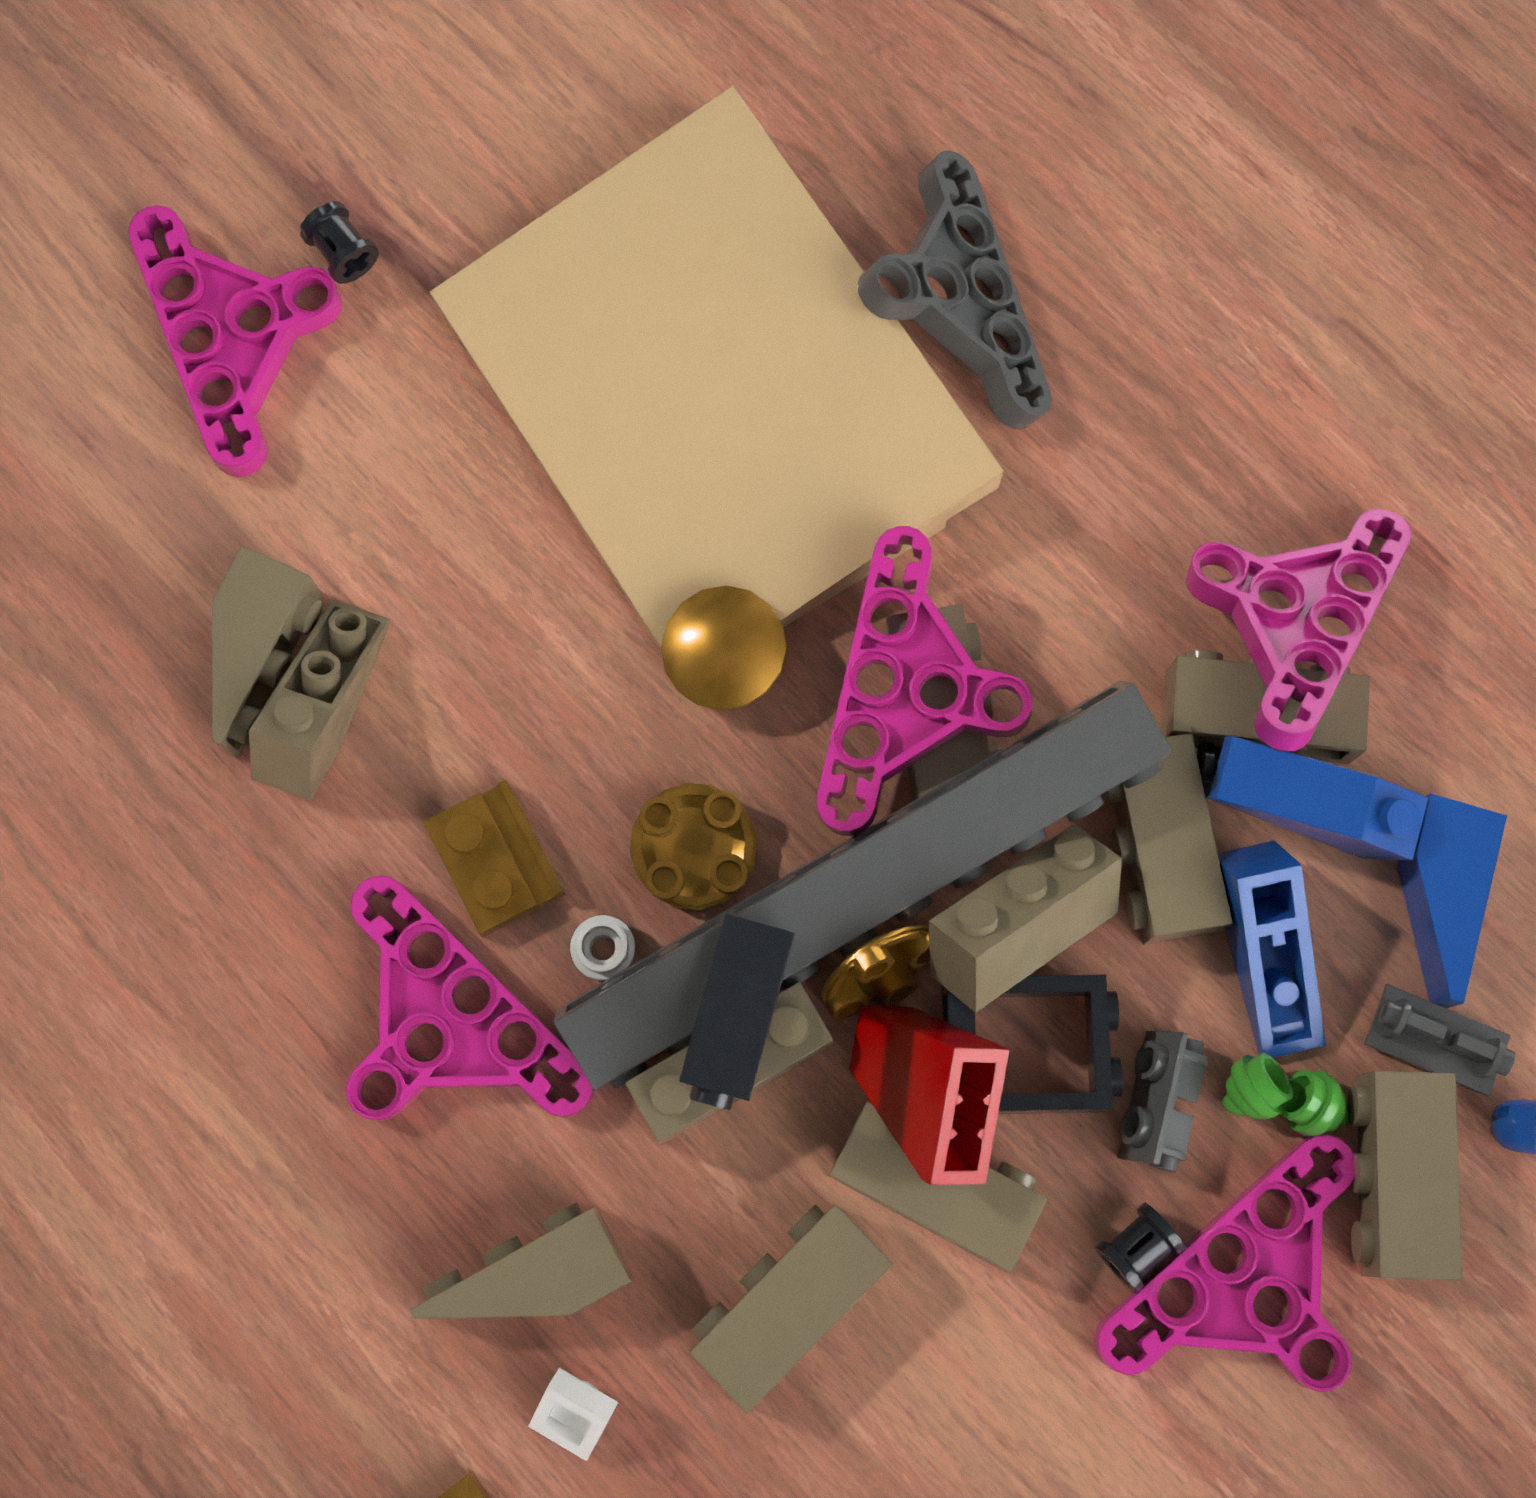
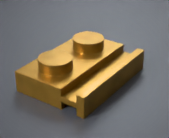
[423,779,566,938]

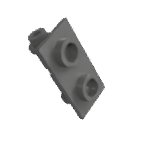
[1364,984,1516,1097]
[1117,1031,1208,1173]

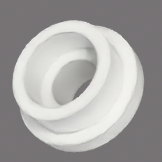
[570,915,636,981]

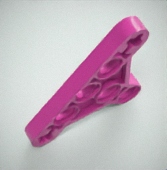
[128,205,342,477]
[1185,509,1412,751]
[817,526,1032,836]
[346,875,594,1121]
[1094,1135,1355,1392]

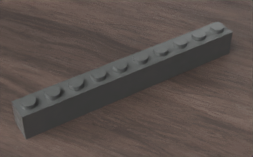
[553,681,1173,1091]

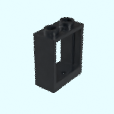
[679,914,795,1110]
[942,975,1123,1114]

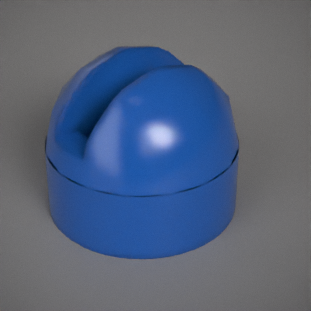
[1490,1099,1536,1154]

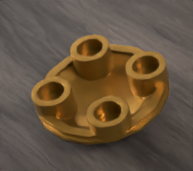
[661,585,789,713]
[630,783,757,910]
[821,925,930,1021]

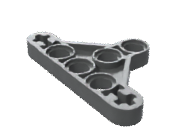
[857,150,1052,430]

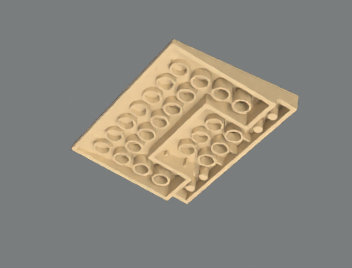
[429,86,1004,651]

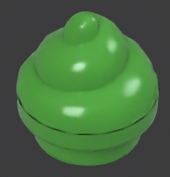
[1222,1053,1293,1119]
[1281,1070,1349,1137]

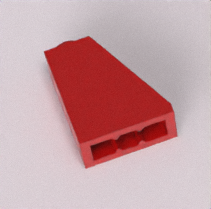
[849,1005,1009,1185]

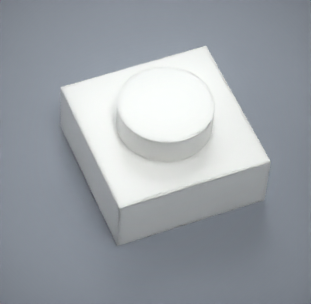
[528,1367,619,1461]

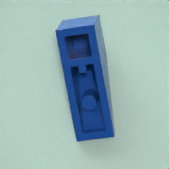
[1208,736,1428,860]
[1397,793,1507,1009]
[1217,840,1326,1058]

